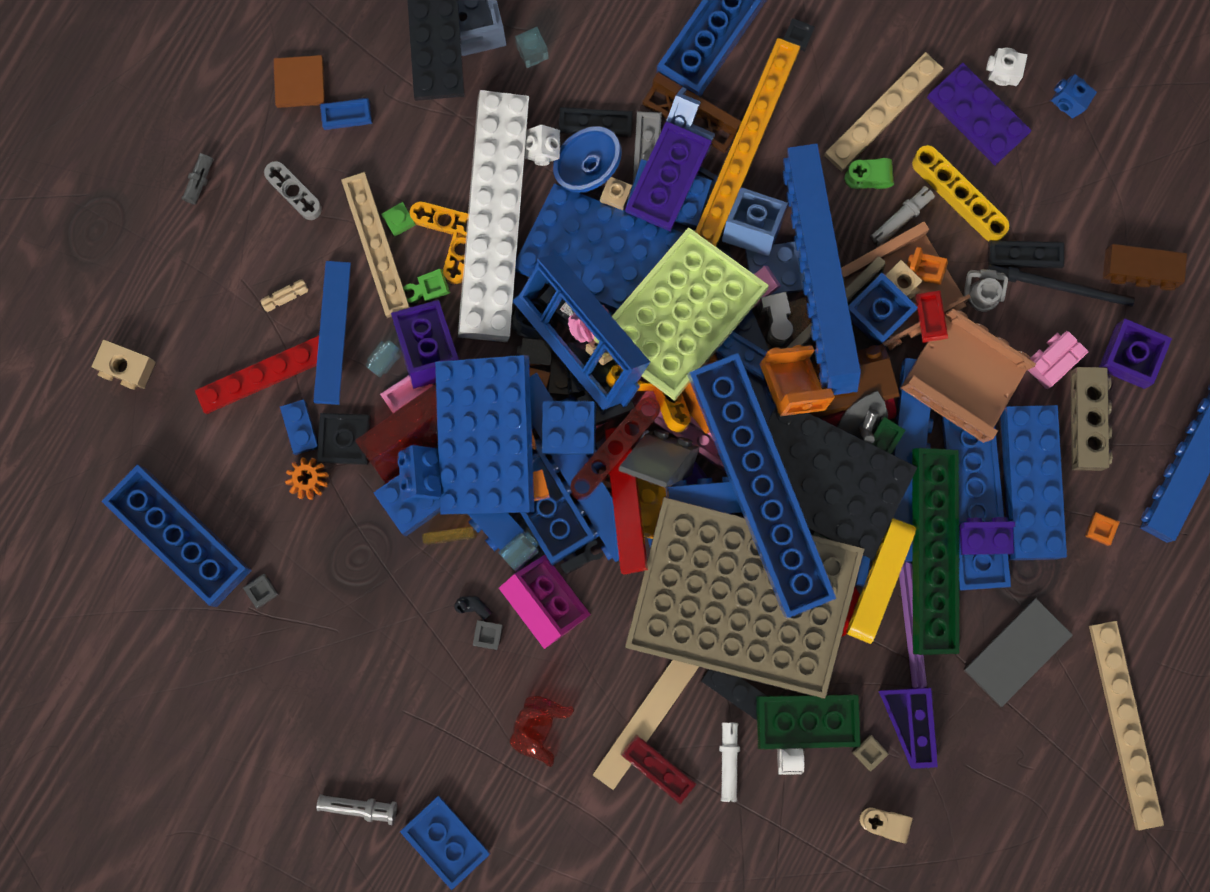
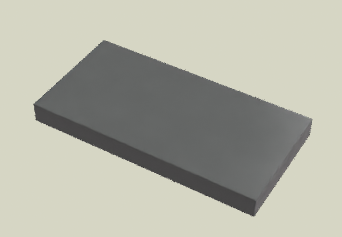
[964,599,1073,707]

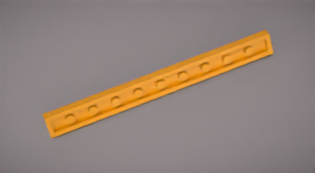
[695,38,800,247]

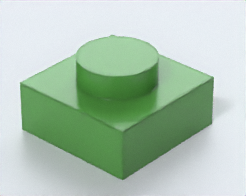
[381,202,416,237]

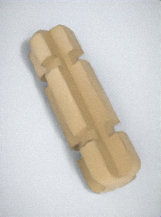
[260,279,308,312]

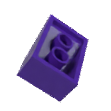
[391,300,459,389]

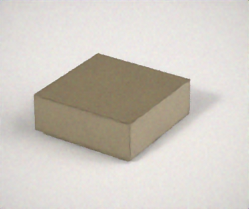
[852,735,889,772]

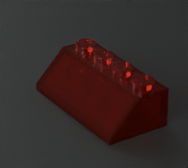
[355,384,438,484]

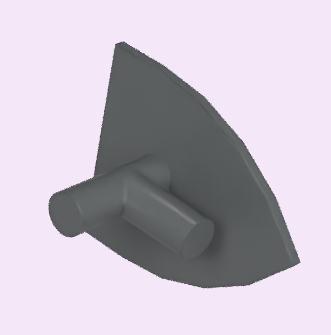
[837,390,888,444]

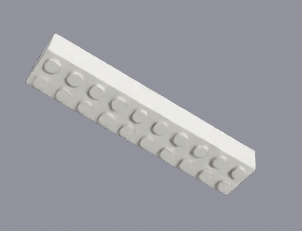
[458,90,529,342]

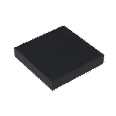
[317,413,371,465]

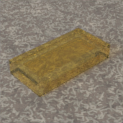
[422,527,476,545]

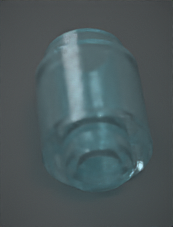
[365,340,401,378]

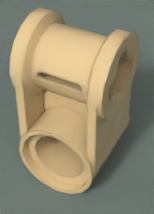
[859,808,913,844]

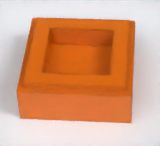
[1085,512,1120,546]

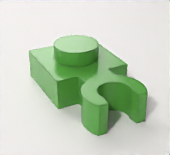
[403,269,450,304]

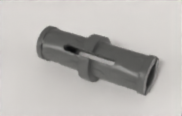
[181,153,214,205]

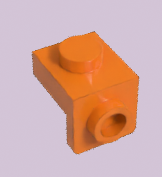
[907,247,948,285]

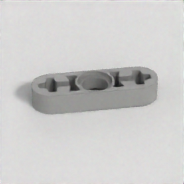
[264,161,322,220]

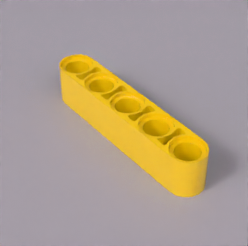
[912,145,1010,242]
[846,518,916,644]

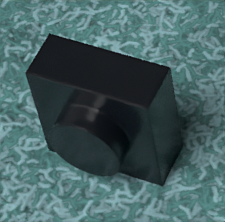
[783,18,815,52]

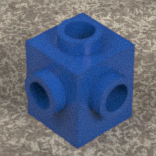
[1051,74,1097,119]

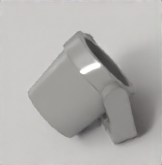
[964,269,1008,312]

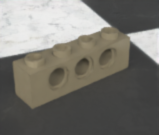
[1070,367,1113,471]

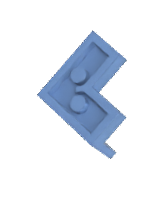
[667,87,715,156]

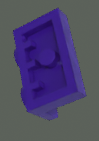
[959,517,1016,555]

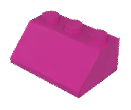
[499,555,591,649]

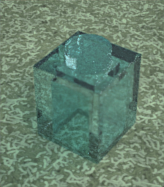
[515,27,549,68]

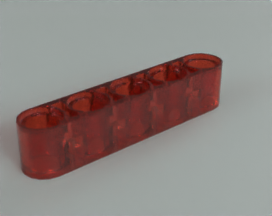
[570,397,660,500]

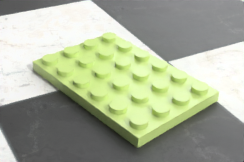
[594,227,769,401]

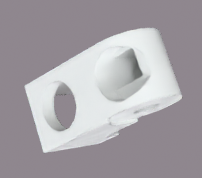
[777,748,804,775]

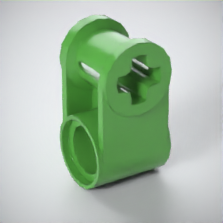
[845,158,894,189]

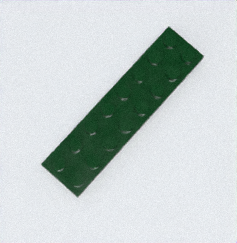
[912,448,959,655]

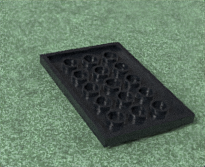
[767,405,918,560]

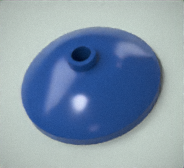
[553,127,622,193]

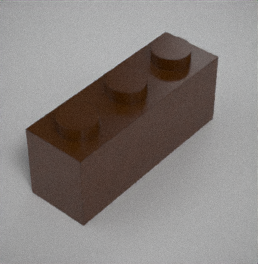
[1103,244,1187,290]

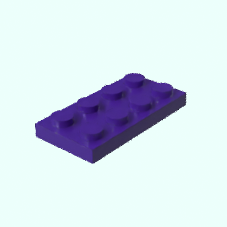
[927,63,1032,166]
[625,121,712,232]

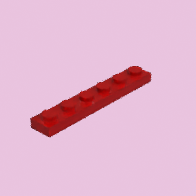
[195,336,319,414]

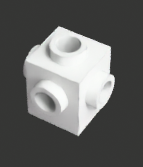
[986,48,1027,86]
[525,125,560,166]

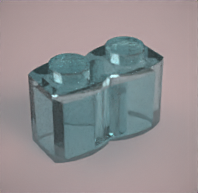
[498,531,539,572]

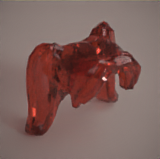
[510,696,574,767]

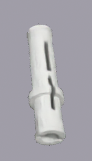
[720,722,740,802]

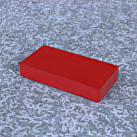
[915,290,948,343]

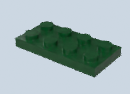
[756,695,860,749]

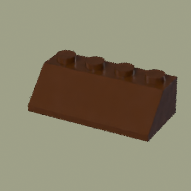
[809,344,900,418]

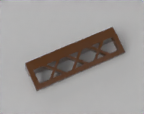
[642,72,741,153]

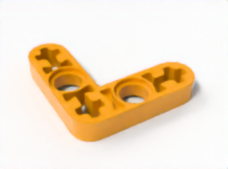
[410,202,468,284]
[606,365,691,433]

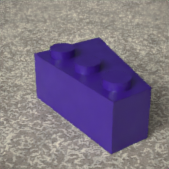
[879,687,938,769]

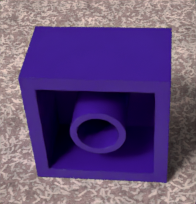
[1099,319,1172,389]

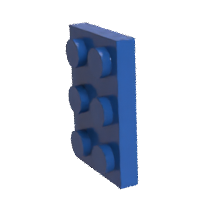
[626,159,712,228]
[400,795,491,890]

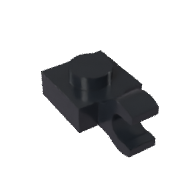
[561,540,604,575]

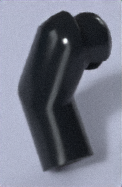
[454,596,493,621]

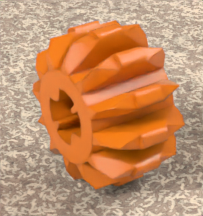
[285,457,329,500]

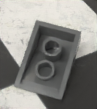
[619,429,700,488]

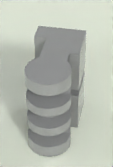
[757,292,793,347]

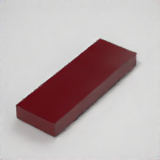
[620,734,696,804]

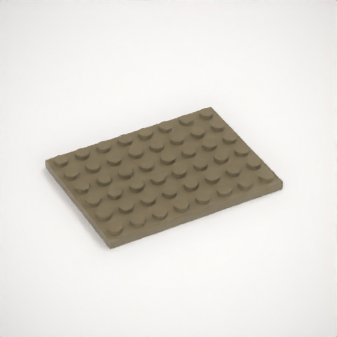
[625,497,864,698]

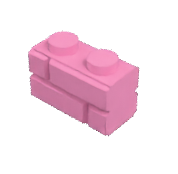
[1028,331,1088,389]

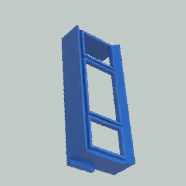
[513,249,650,410]

